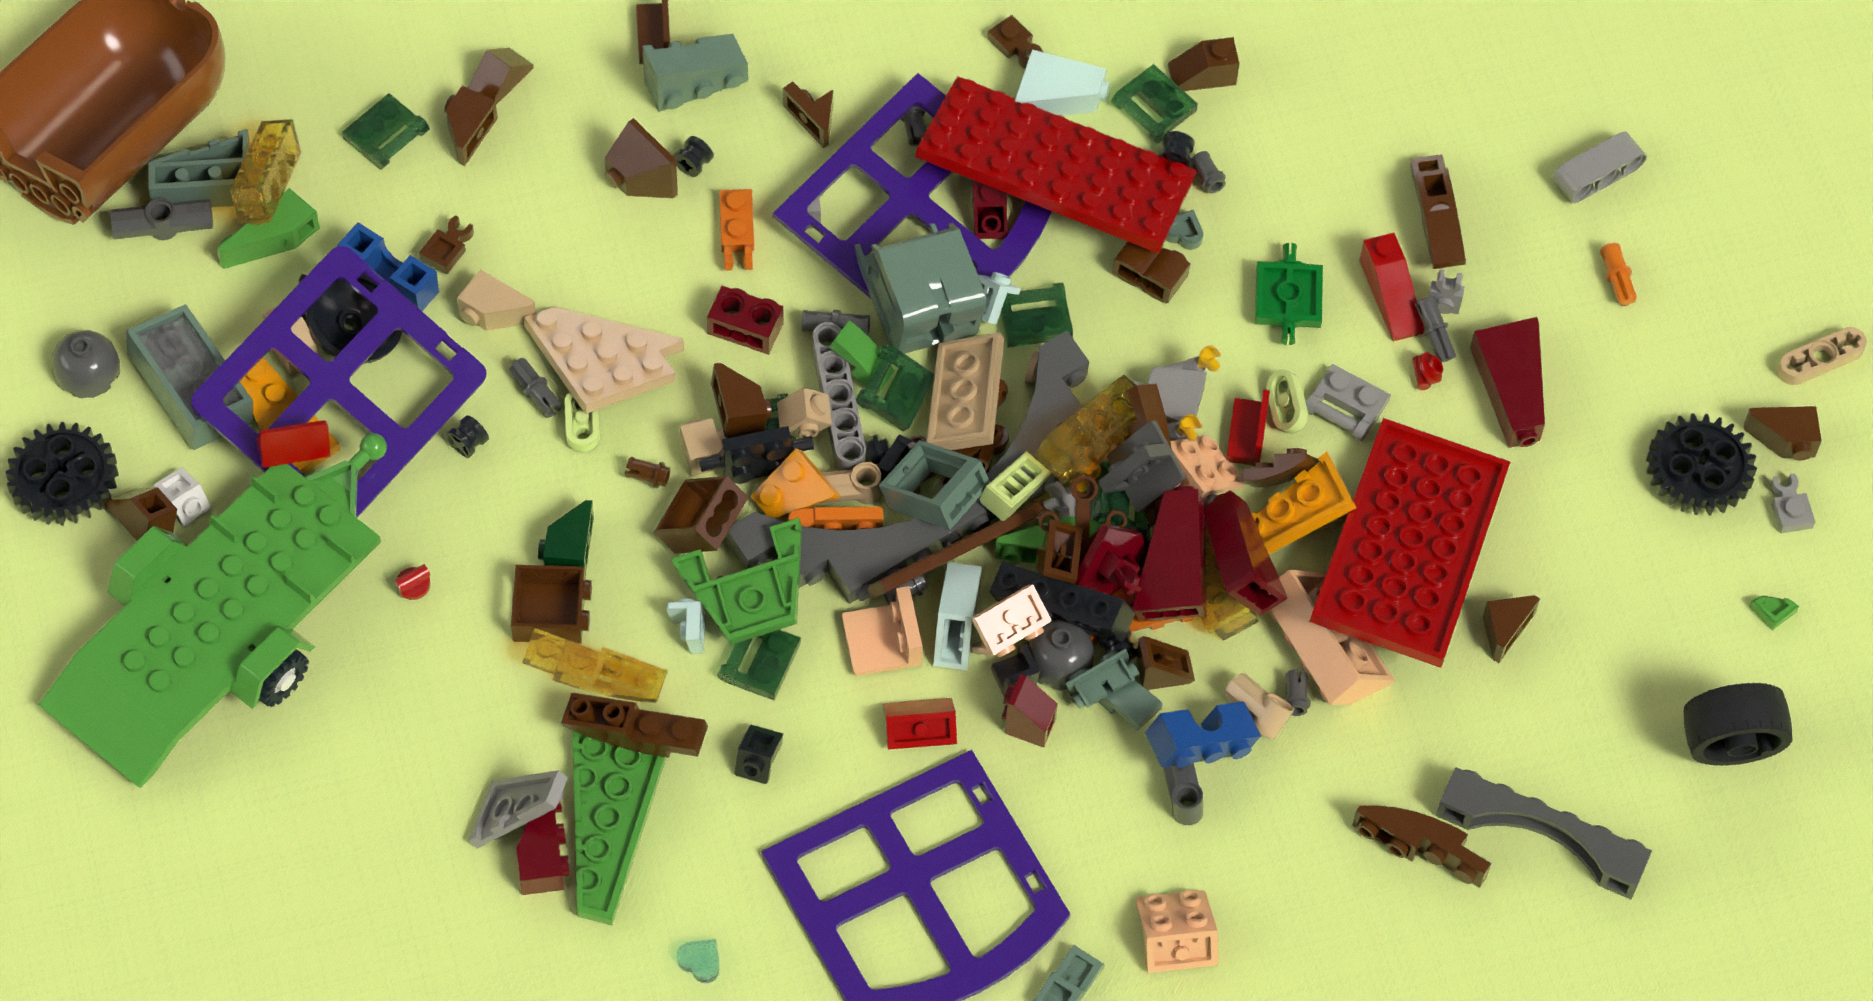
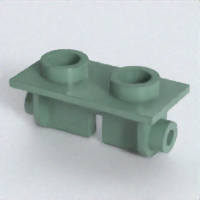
[1065,649,1139,709]

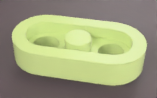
[1266,369,1308,434]
[565,391,600,452]

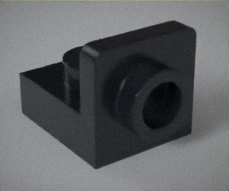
[734,724,784,784]

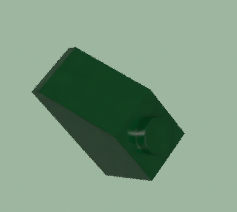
[538,500,594,576]

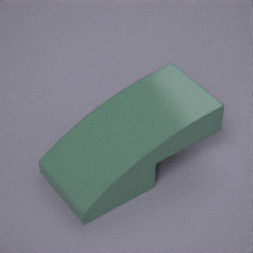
[1098,681,1163,730]
[1033,945,1104,1001]

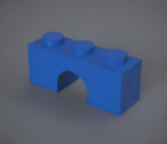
[337,222,439,311]
[1145,701,1261,768]

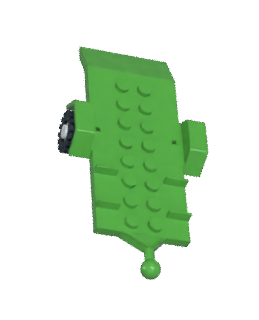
[38,433,387,787]

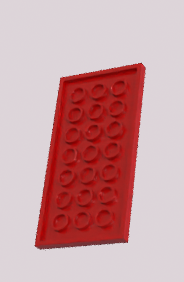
[915,76,1197,254]
[1309,418,1511,668]

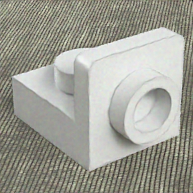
[153,467,211,526]

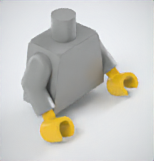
[1124,345,1221,441]

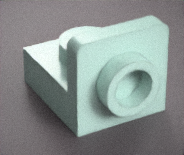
[978,272,1021,324]
[667,598,706,654]

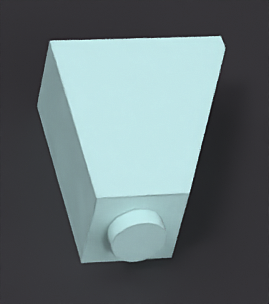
[1015,50,1110,116]
[933,562,982,671]

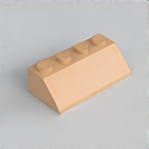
[1268,570,1395,705]

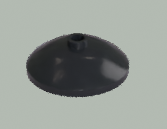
[305,274,403,364]

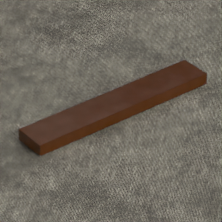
[867,499,1046,599]

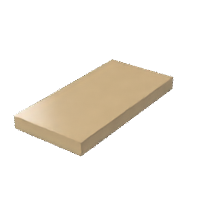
[926,332,1004,450]

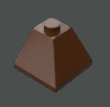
[605,118,678,198]

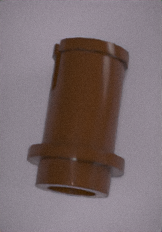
[625,457,670,488]

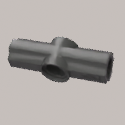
[110,198,213,240]

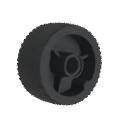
[1683,683,1792,766]

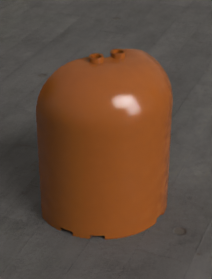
[0,0,225,224]

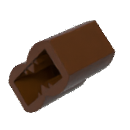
[1112,241,1190,303]

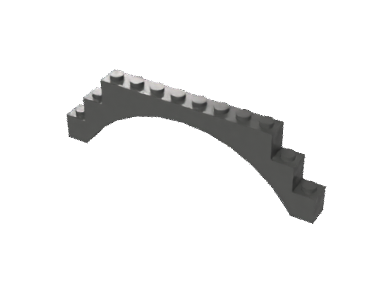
[726,331,1090,604]

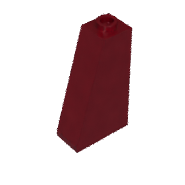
[1470,317,1545,448]
[1133,486,1207,622]
[1204,490,1288,616]

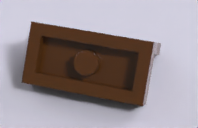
[636,0,670,64]

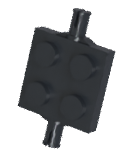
[699,426,814,484]

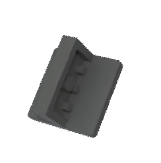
[1098,421,1186,512]

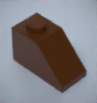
[1168,37,1240,93]
[444,85,498,166]
[711,363,771,437]
[1744,406,1822,460]

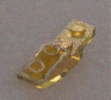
[522,628,668,703]

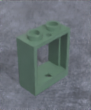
[879,440,990,530]

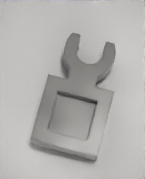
[1428,269,1465,315]
[1770,473,1815,533]
[1043,482,1093,519]

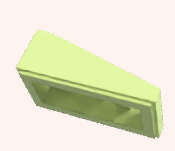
[979,451,1052,521]

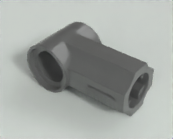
[1163,763,1203,825]

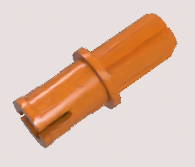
[1600,243,1637,306]

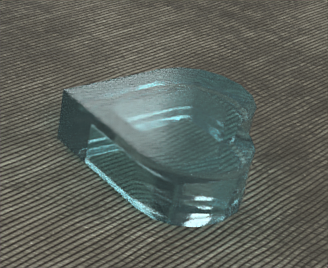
[677,939,720,983]

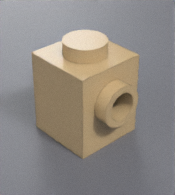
[777,387,832,438]
[680,418,725,476]

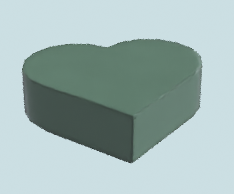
[1166,210,1203,250]

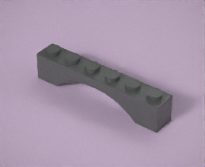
[1436,767,1652,900]

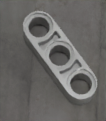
[1552,131,1647,203]

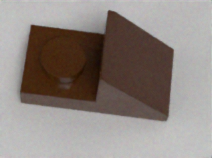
[783,81,833,148]

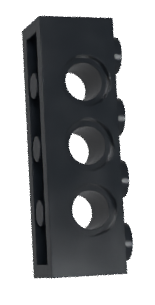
[989,561,1135,644]

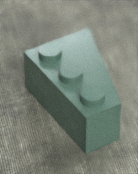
[642,34,748,112]
[148,129,252,207]

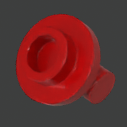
[1412,352,1443,390]
[394,564,431,600]

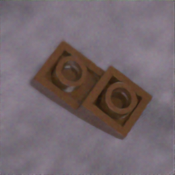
[1242,448,1319,487]

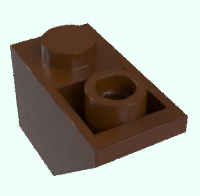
[105,487,177,541]

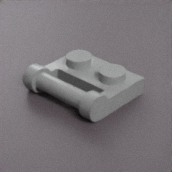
[1306,364,1391,442]

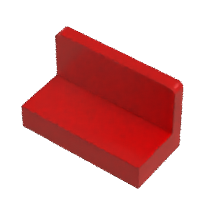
[1226,389,1270,466]
[256,420,331,468]
[883,698,957,750]

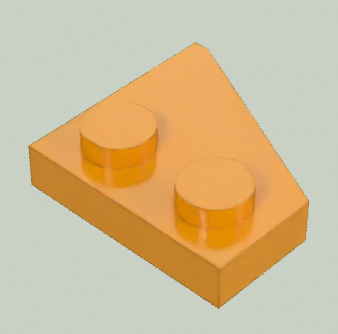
[751,448,841,520]

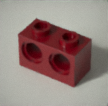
[707,285,784,355]

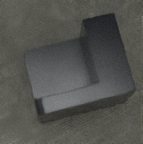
[991,643,1040,696]

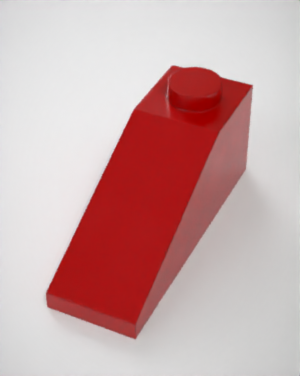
[1359,232,1424,342]

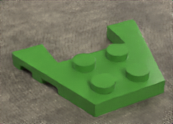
[671,518,802,645]

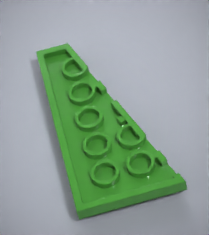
[572,731,666,925]

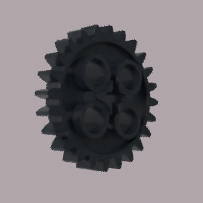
[1646,413,1757,516]
[5,422,119,526]

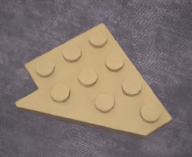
[524,307,684,414]

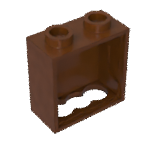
[653,476,749,554]
[511,565,592,644]

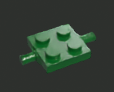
[1255,243,1323,345]

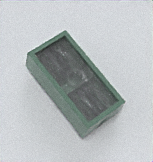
[126,304,253,450]

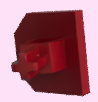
[1075,523,1146,595]

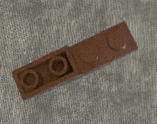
[1410,154,1466,269]
[561,693,708,758]
[1352,805,1491,888]

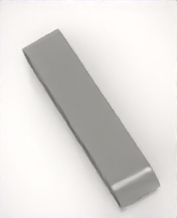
[813,322,866,471]

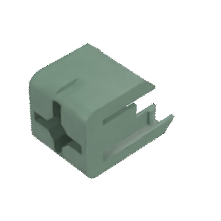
[855,223,986,356]

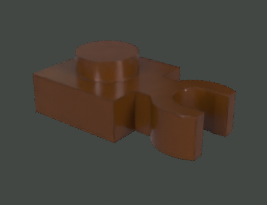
[987,15,1043,69]
[419,216,474,274]

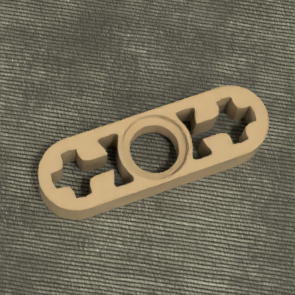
[1777,327,1867,385]

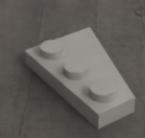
[467,770,568,848]

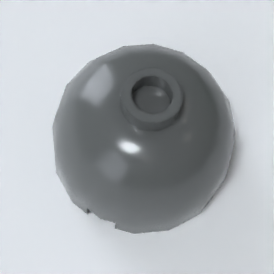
[52,330,120,398]
[1027,619,1095,690]

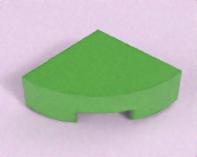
[1749,596,1799,630]

